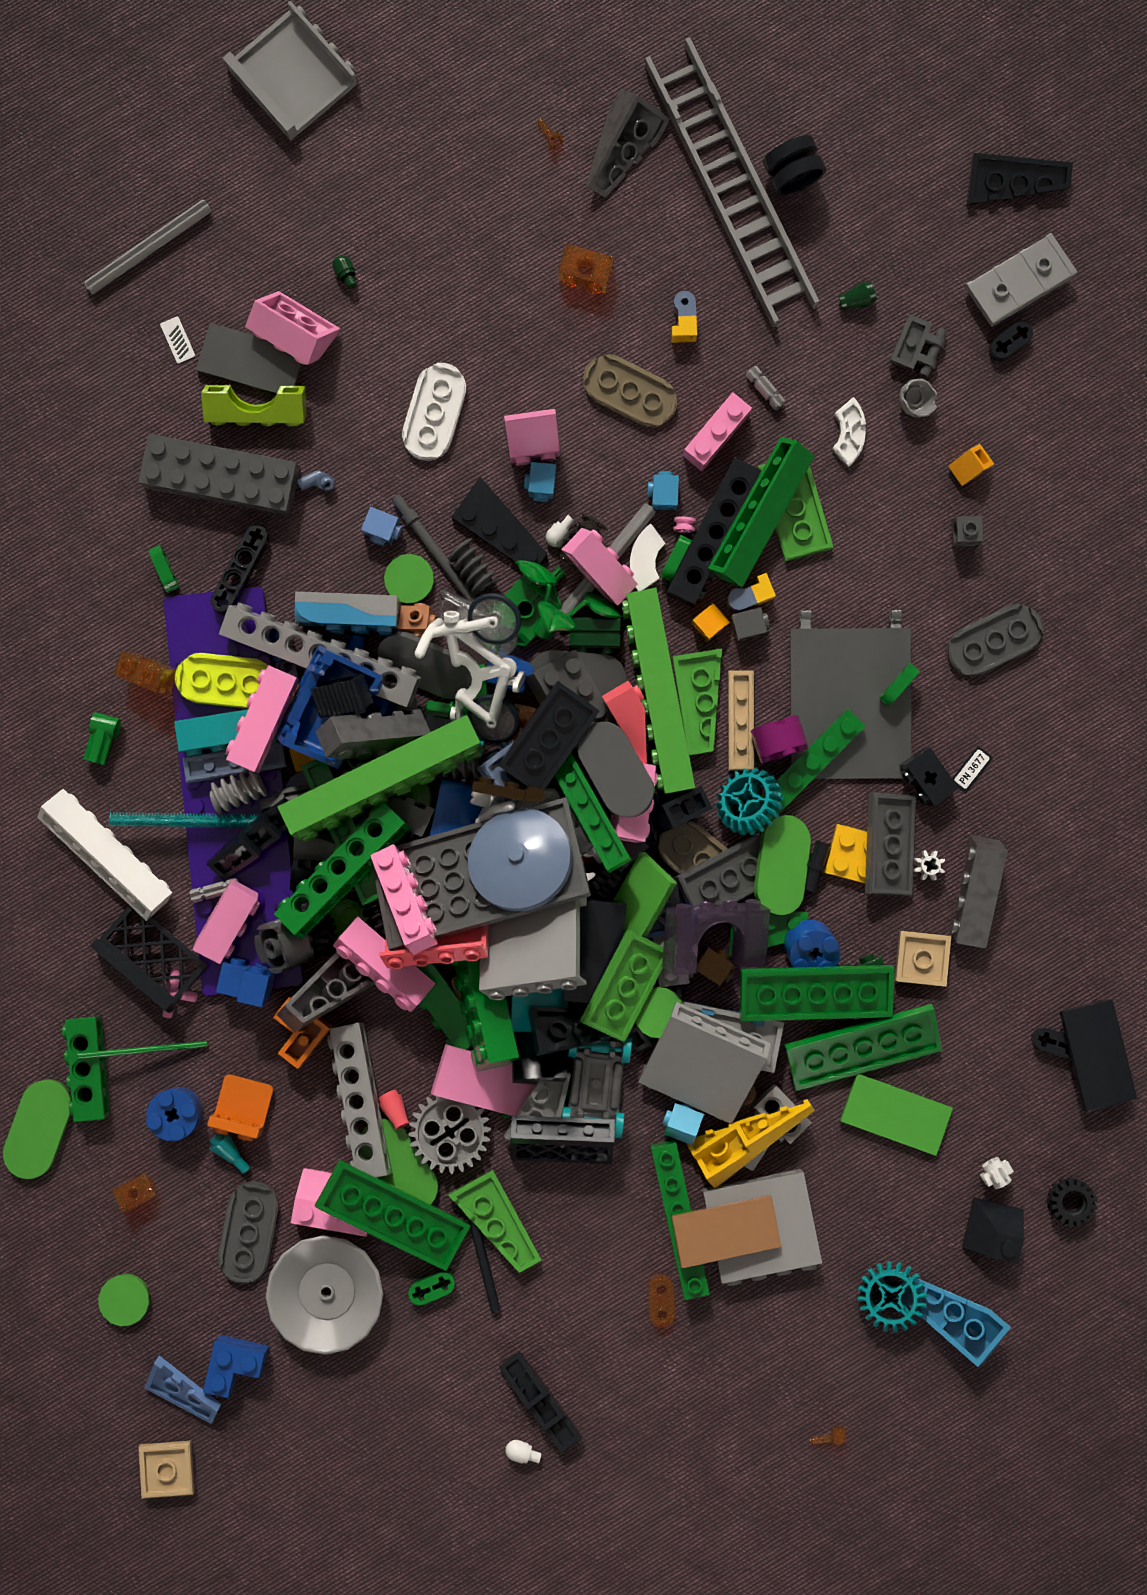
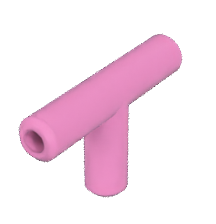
[162,967,198,1018]

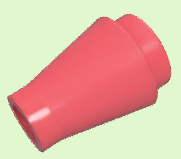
[378,1090,409,1130]

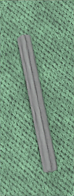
[84,200,211,294]
[559,503,656,614]

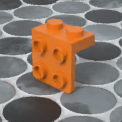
[207,1074,274,1141]

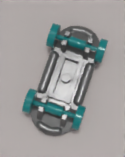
[562,1037,632,1139]

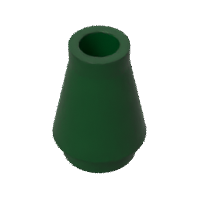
[838,281,877,310]

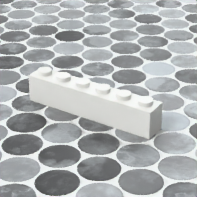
[37,789,172,921]

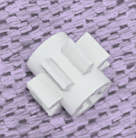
[913,850,945,881]
[980,1157,1014,1189]

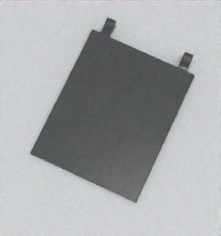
[790,610,912,779]

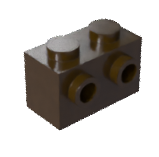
[692,946,735,986]

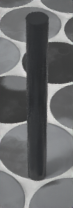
[467,1216,501,1312]

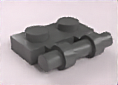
[889,314,947,378]

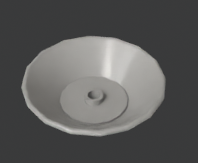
[266,1235,383,1355]

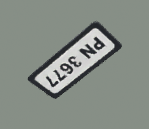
[952,746,993,792]

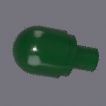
[332,255,357,289]

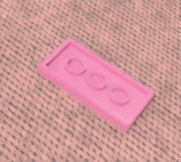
[431,1044,534,1116]

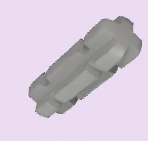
[746,366,785,410]
[190,878,239,903]

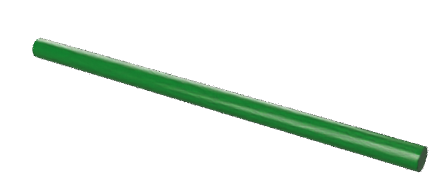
[77,1041,207,1059]

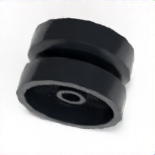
[763,135,827,196]

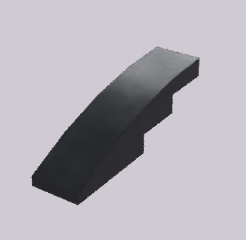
[206,797,288,881]
[499,1351,583,1453]

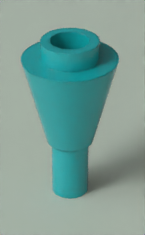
[209,1133,250,1174]

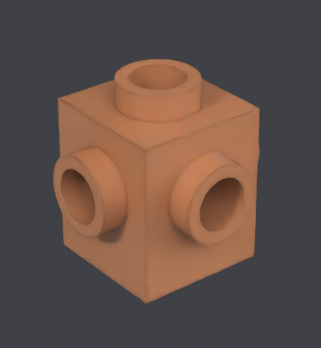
[398,603,438,639]

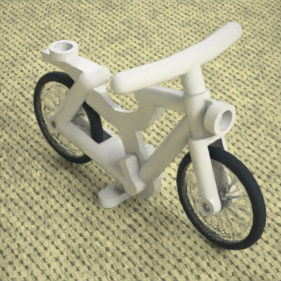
[415,593,525,743]

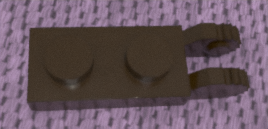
[471,776,545,803]

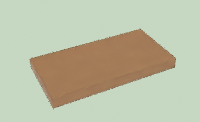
[671,1195,781,1268]

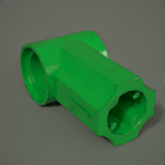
[83,712,121,765]

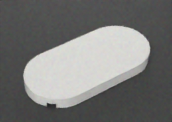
[402,363,466,461]

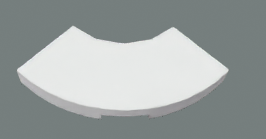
[832,397,866,468]
[630,524,665,591]

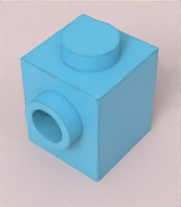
[662,1103,704,1145]

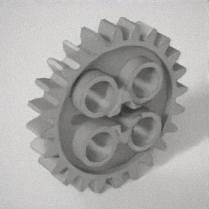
[408,1096,491,1174]

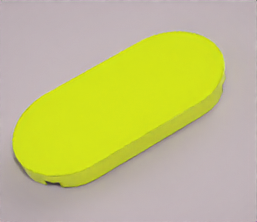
[175,653,268,709]

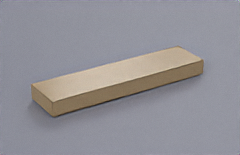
[728,671,754,771]

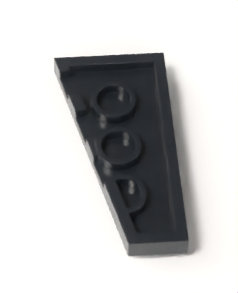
[966,153,1073,205]
[452,477,547,565]
[528,1006,616,1056]

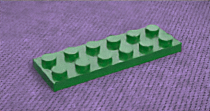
[739,965,894,1021]
[784,1004,942,1091]
[314,1159,471,1271]

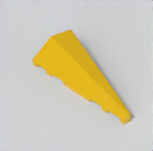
[686,1099,815,1189]

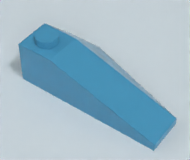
[898,1279,1011,1367]

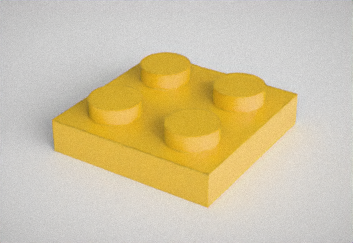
[824,824,867,884]

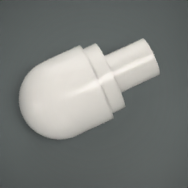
[546,515,575,547]
[505,1440,541,1464]

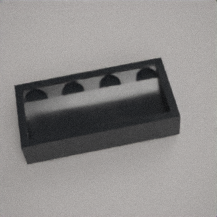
[562,899,627,1003]
[1060,999,1137,1111]

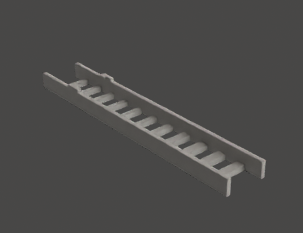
[645,37,819,327]

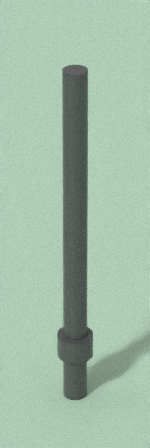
[392,494,488,616]

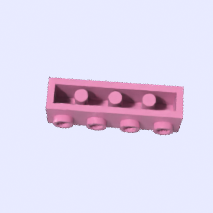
[226,665,300,774]
[370,844,438,955]
[333,917,436,1013]

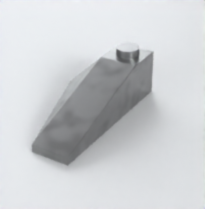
[586,89,670,197]

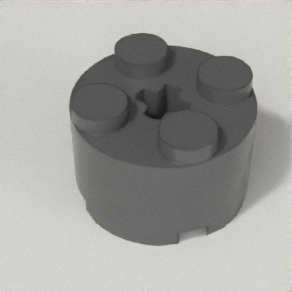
[254,919,314,974]

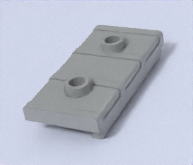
[965,233,1078,327]

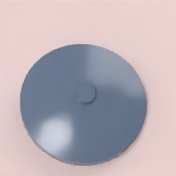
[468,808,573,912]

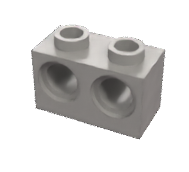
[752,1084,812,1144]

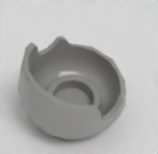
[899,378,937,417]

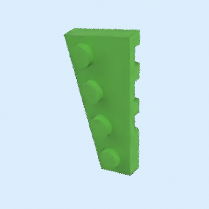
[448,1169,541,1273]

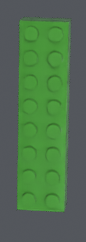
[621,588,695,796]
[278,715,484,842]

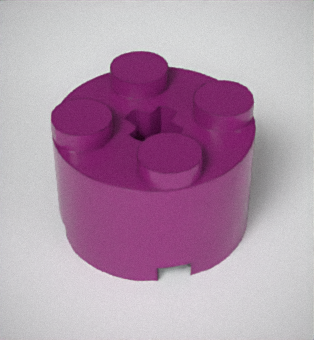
[750,715,809,764]

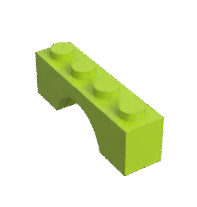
[201,385,307,426]

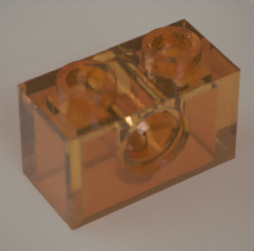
[558,244,614,294]
[113,651,177,694]

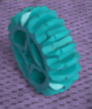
[715,768,784,835]
[858,1261,928,1333]

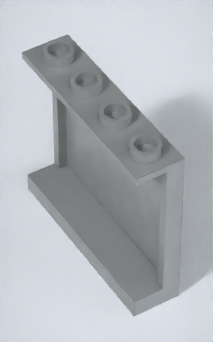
[223,1,358,141]
[479,897,587,1000]
[639,1002,771,1124]
[702,1169,822,1286]

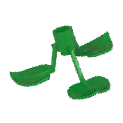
[515,560,621,640]

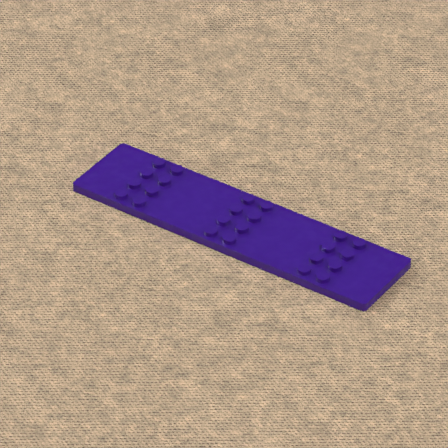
[164,587,304,995]

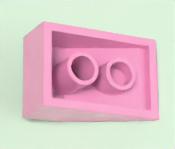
[504,409,560,466]

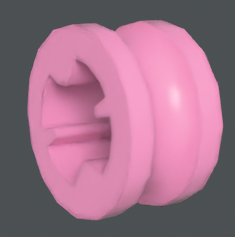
[673,516,696,533]

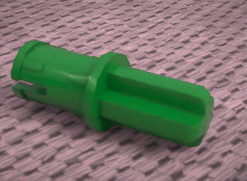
[425,701,475,721]

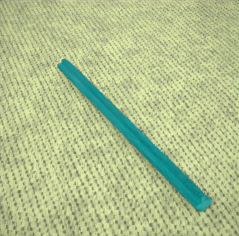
[108,812,365,828]

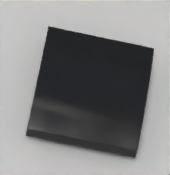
[512,1032,567,1085]

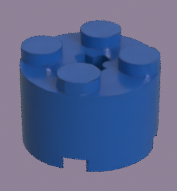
[784,920,840,967]
[146,1087,203,1141]

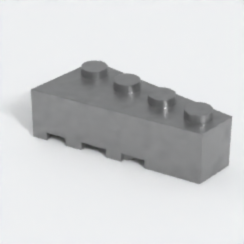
[315,709,430,761]
[950,835,1008,948]
[276,952,376,1032]

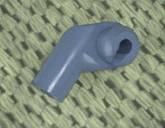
[297,470,335,491]

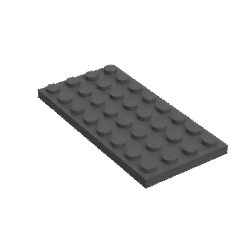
[373,797,591,951]

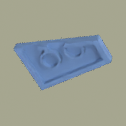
[144,1356,221,1424]

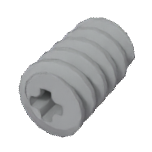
[210,770,267,814]

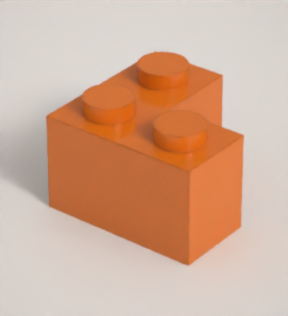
[273,996,333,1069]

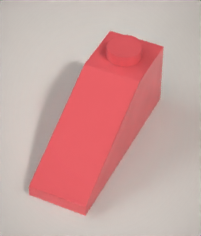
[602,681,647,764]

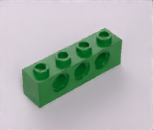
[62,1015,110,1122]

